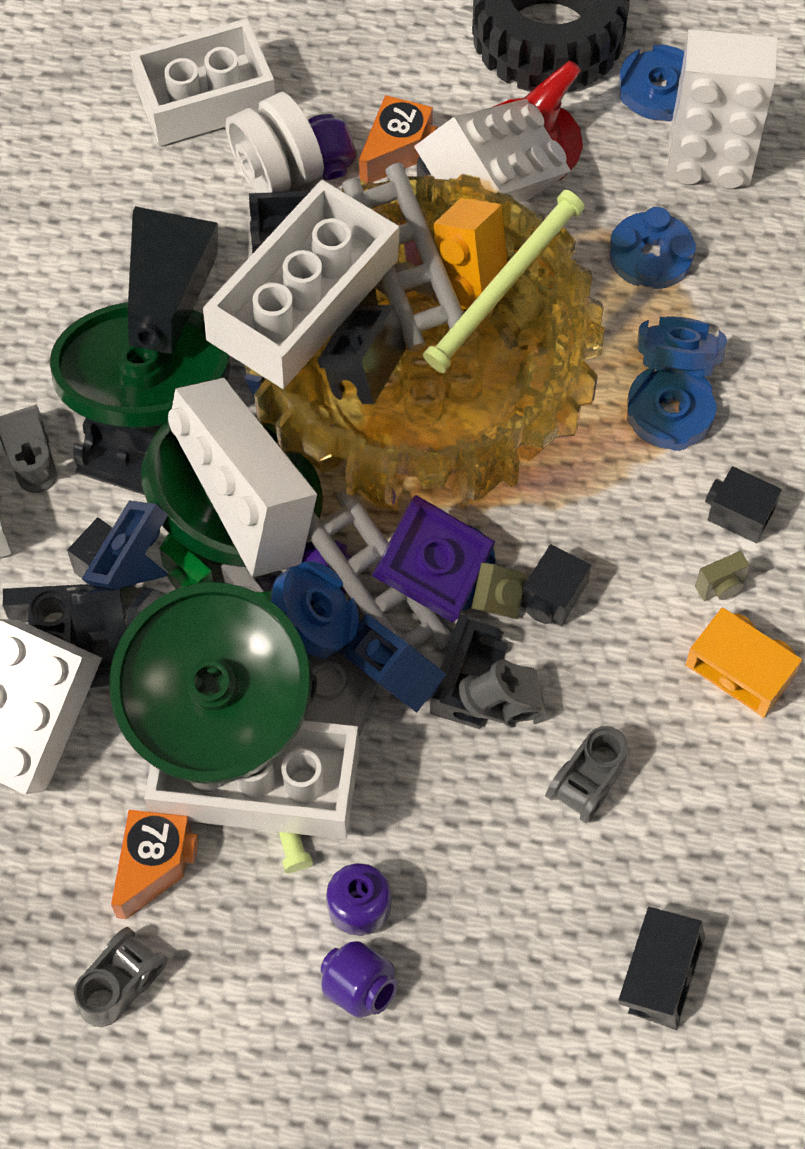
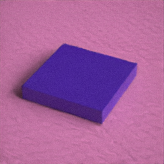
[372,495,496,623]

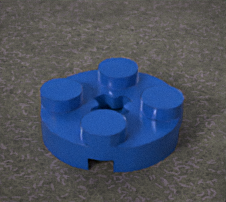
[618,45,685,122]
[610,207,696,289]
[636,316,727,377]
[627,367,717,451]
[271,561,359,658]

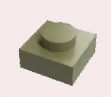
[695,550,750,602]
[471,563,527,619]

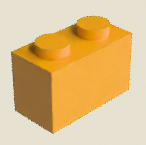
[433,198,508,309]
[685,607,802,718]

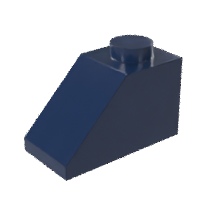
[338,613,447,713]

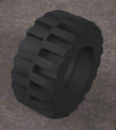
[472,0,630,93]

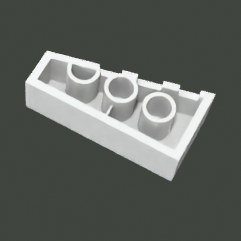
[168,378,317,578]

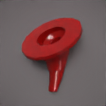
[493,61,583,182]

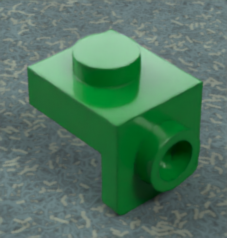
[159,534,213,589]

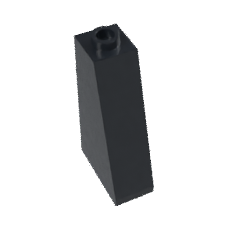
[127,206,218,354]

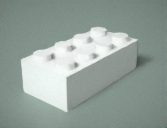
[666,29,778,188]
[414,99,571,209]
[203,180,399,389]
[144,721,360,840]

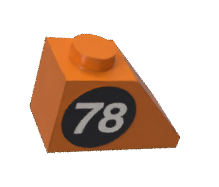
[359,95,438,185]
[111,809,198,919]

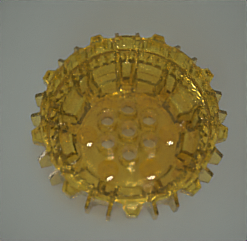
[244,174,605,512]

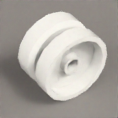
[225,91,324,193]

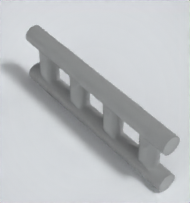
[342,163,464,352]
[308,485,452,650]

